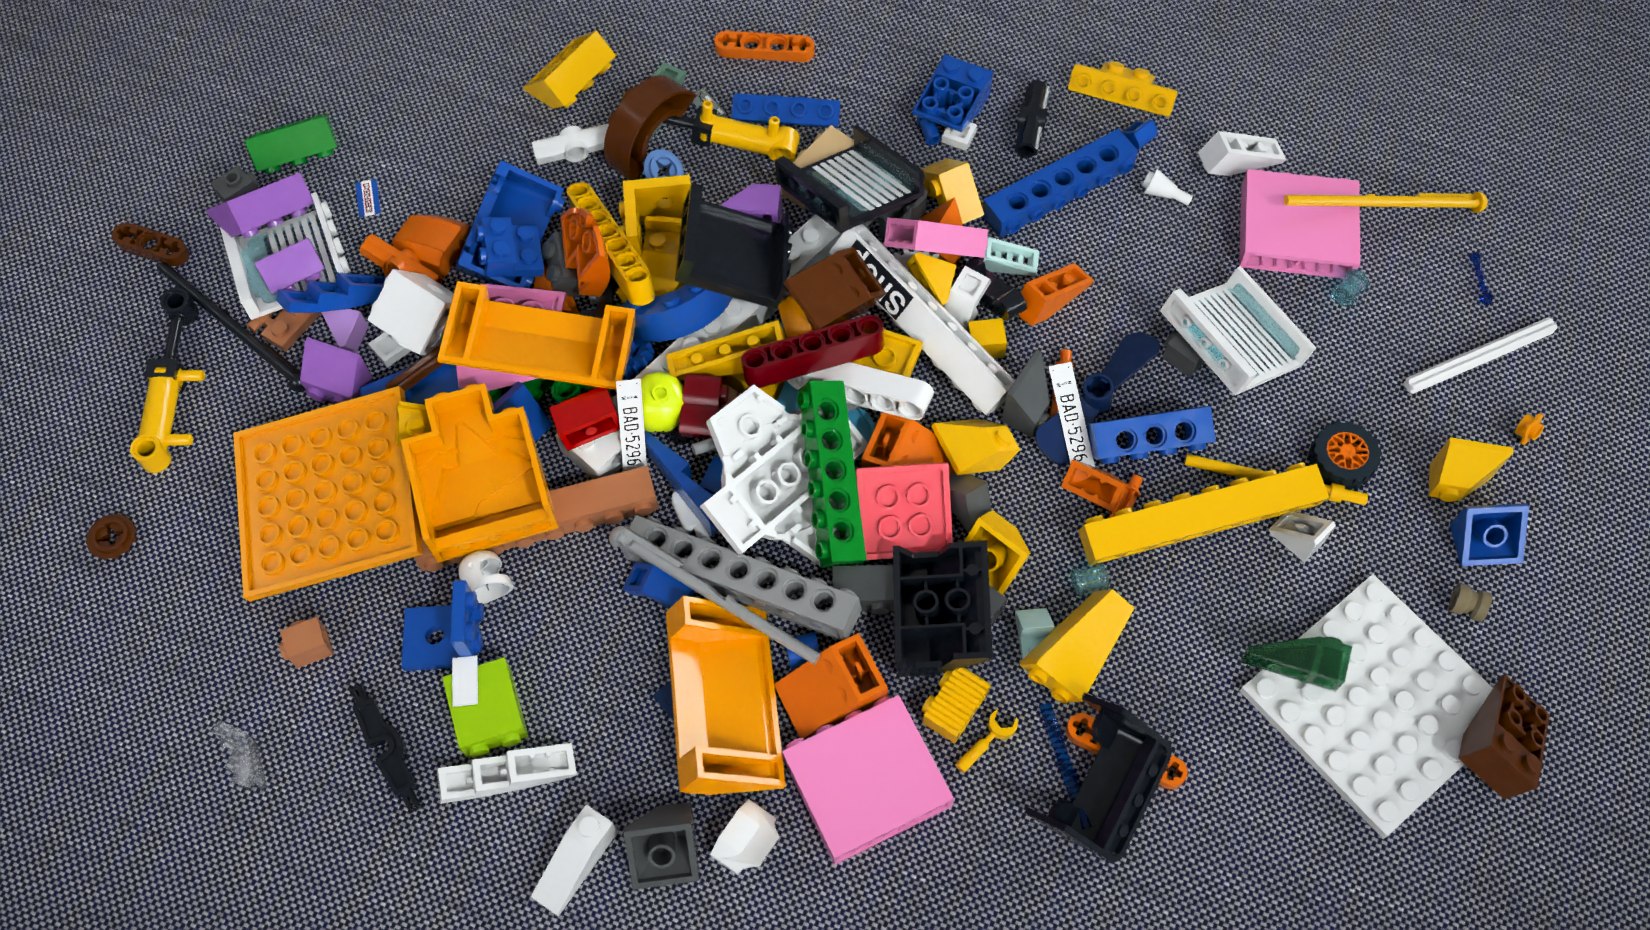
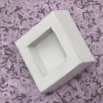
[942,122,977,151]
[368,332,411,368]

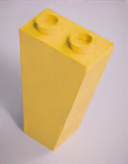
[1019,589,1134,704]

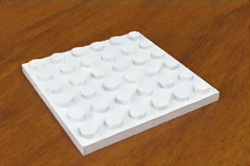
[1240,574,1493,839]

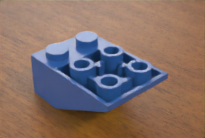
[912,54,994,132]

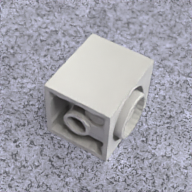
[367,269,454,355]

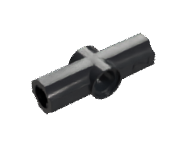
[1014,80,1050,159]

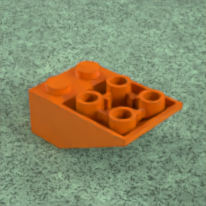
[861,412,955,475]
[774,633,888,740]

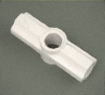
[532,124,609,165]

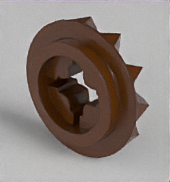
[86,514,138,561]

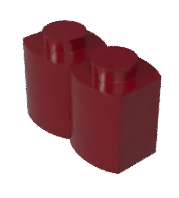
[679,374,729,439]

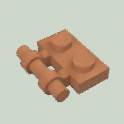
[246,308,321,353]

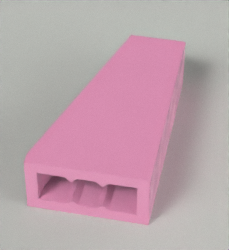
[884,218,988,258]

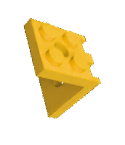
[619,175,691,256]

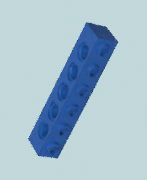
[982,128,1138,238]

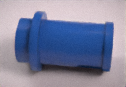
[916,116,942,145]

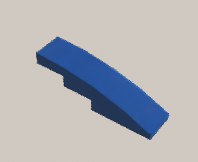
[276,273,386,313]

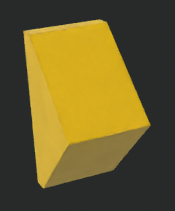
[905,252,956,306]

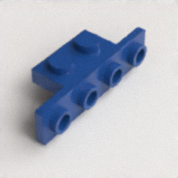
[731,93,840,128]

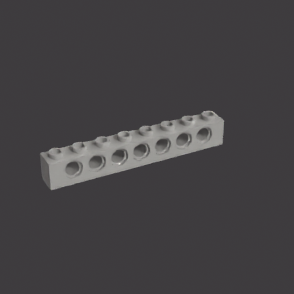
[619,515,862,641]

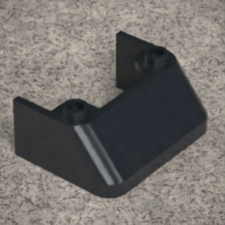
[1024,693,1172,862]

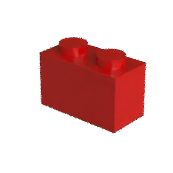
[549,387,620,451]

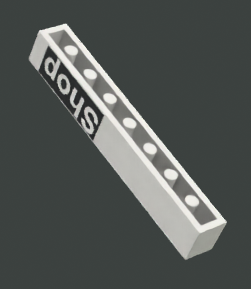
[829,224,1015,415]

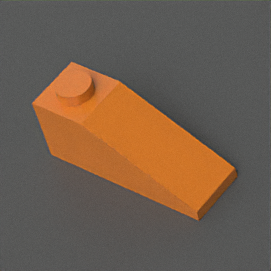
[1019,263,1094,326]

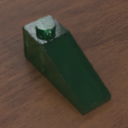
[1240,636,1352,692]

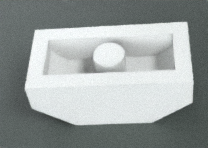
[710,799,780,875]

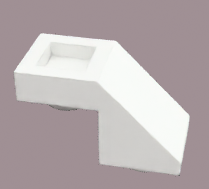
[944,266,991,331]

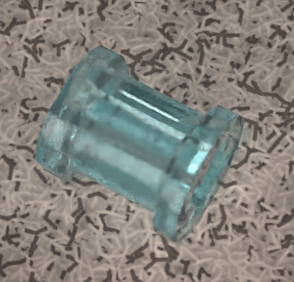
[1331,269,1369,307]
[1070,562,1109,597]

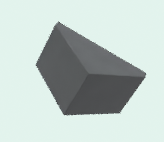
[949,472,992,534]

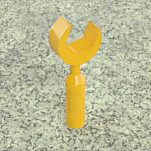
[955,709,1018,773]

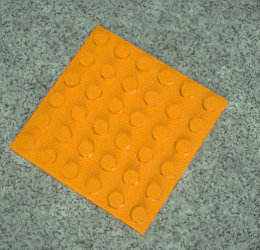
[233,386,423,602]

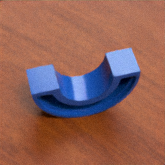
[619,284,733,342]

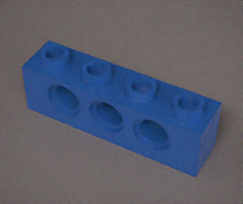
[1087,406,1216,464]

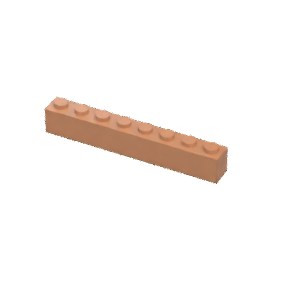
[414,465,659,572]

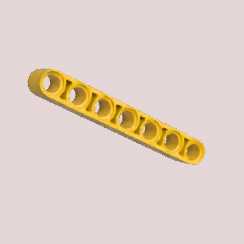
[566,182,655,306]

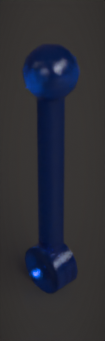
[1469,252,1493,305]

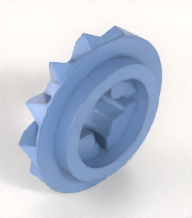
[642,149,684,179]

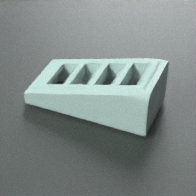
[979,236,1039,276]

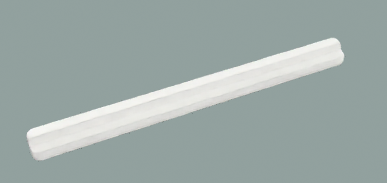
[1404,318,1557,394]

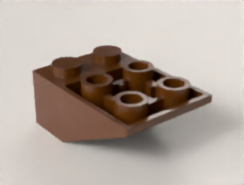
[783,247,887,330]
[1458,674,1550,800]

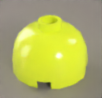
[640,371,684,433]

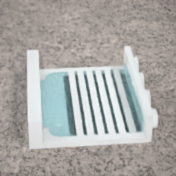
[220,192,351,320]
[1160,266,1316,396]

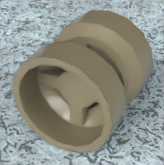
[1448,583,1493,622]

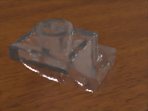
[212,720,267,789]

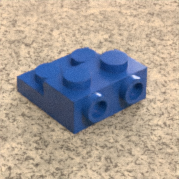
[476,217,544,277]

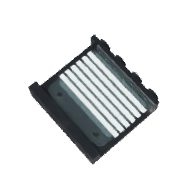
[775,125,925,233]

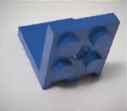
[401,580,484,671]

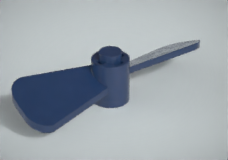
[1036,332,1160,465]

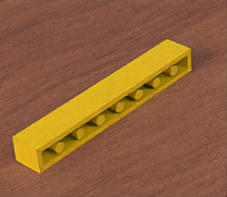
[1078,462,1329,566]

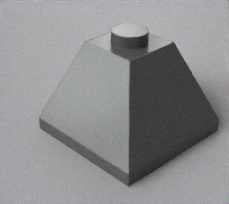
[1002,349,1051,438]
[623,802,700,890]

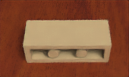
[781,125,856,210]

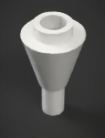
[1142,169,1193,206]

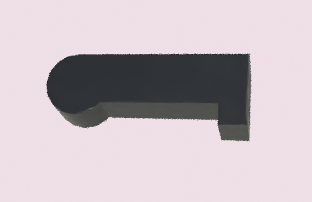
[957,257,1027,321]

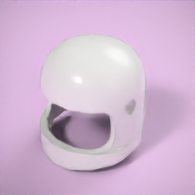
[458,550,514,604]

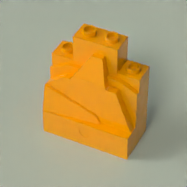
[401,383,559,563]

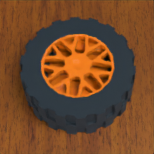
[1308,421,1382,490]

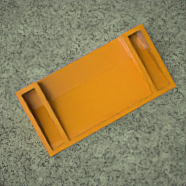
[437,281,635,390]
[666,596,786,795]

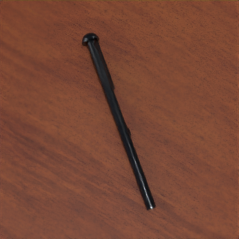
[157,262,306,392]

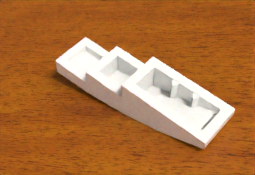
[437,743,577,804]

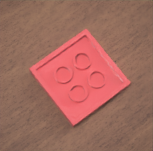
[856,462,953,560]

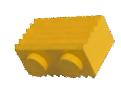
[921,667,991,744]

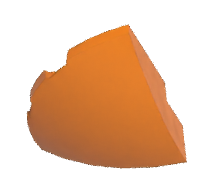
[560,207,610,297]

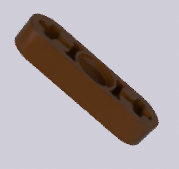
[112,223,190,266]

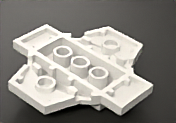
[700,385,868,566]

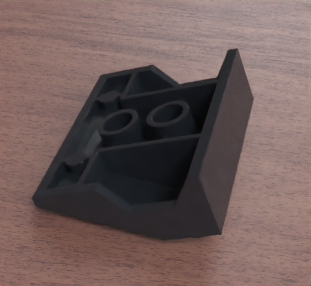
[893,541,993,677]

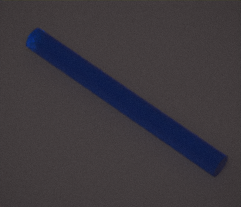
[1039,703,1092,830]

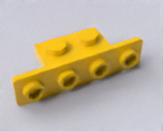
[1068,61,1177,117]

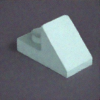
[1015,608,1054,672]

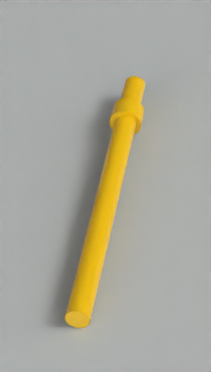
[1184,454,1368,505]

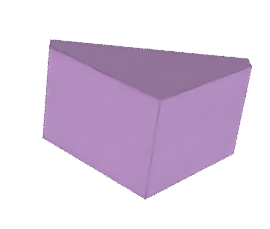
[321,309,369,353]

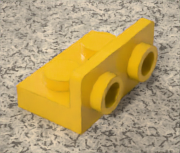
[642,215,682,255]

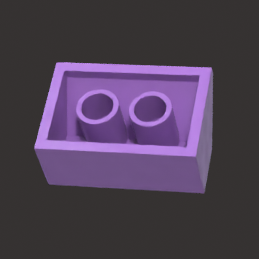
[206,172,314,239]

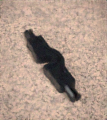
[349,684,422,813]

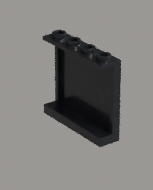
[675,182,793,309]

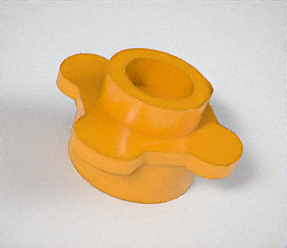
[1515,413,1544,445]

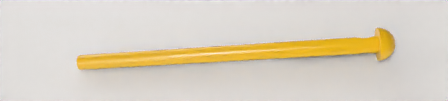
[1283,192,1488,213]

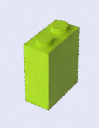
[442,657,529,758]

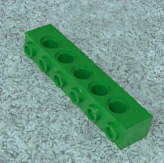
[797,381,866,568]

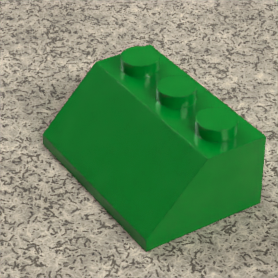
[245,112,338,174]

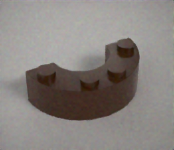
[604,75,697,180]

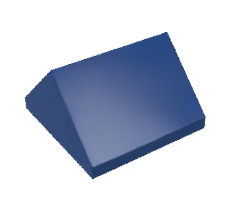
[1450,503,1529,566]

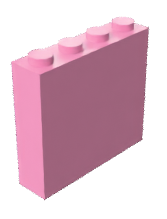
[1239,169,1360,279]
[782,695,954,865]

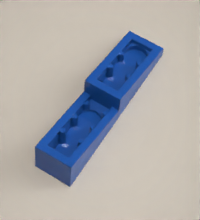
[644,430,718,536]

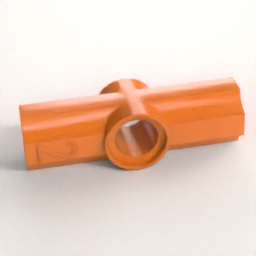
[360,234,443,285]

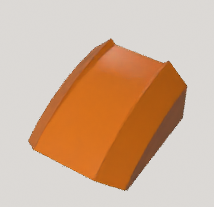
[392,214,471,279]

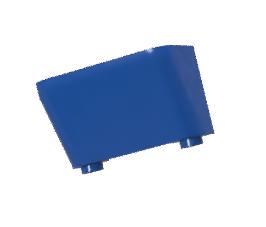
[455,160,566,288]

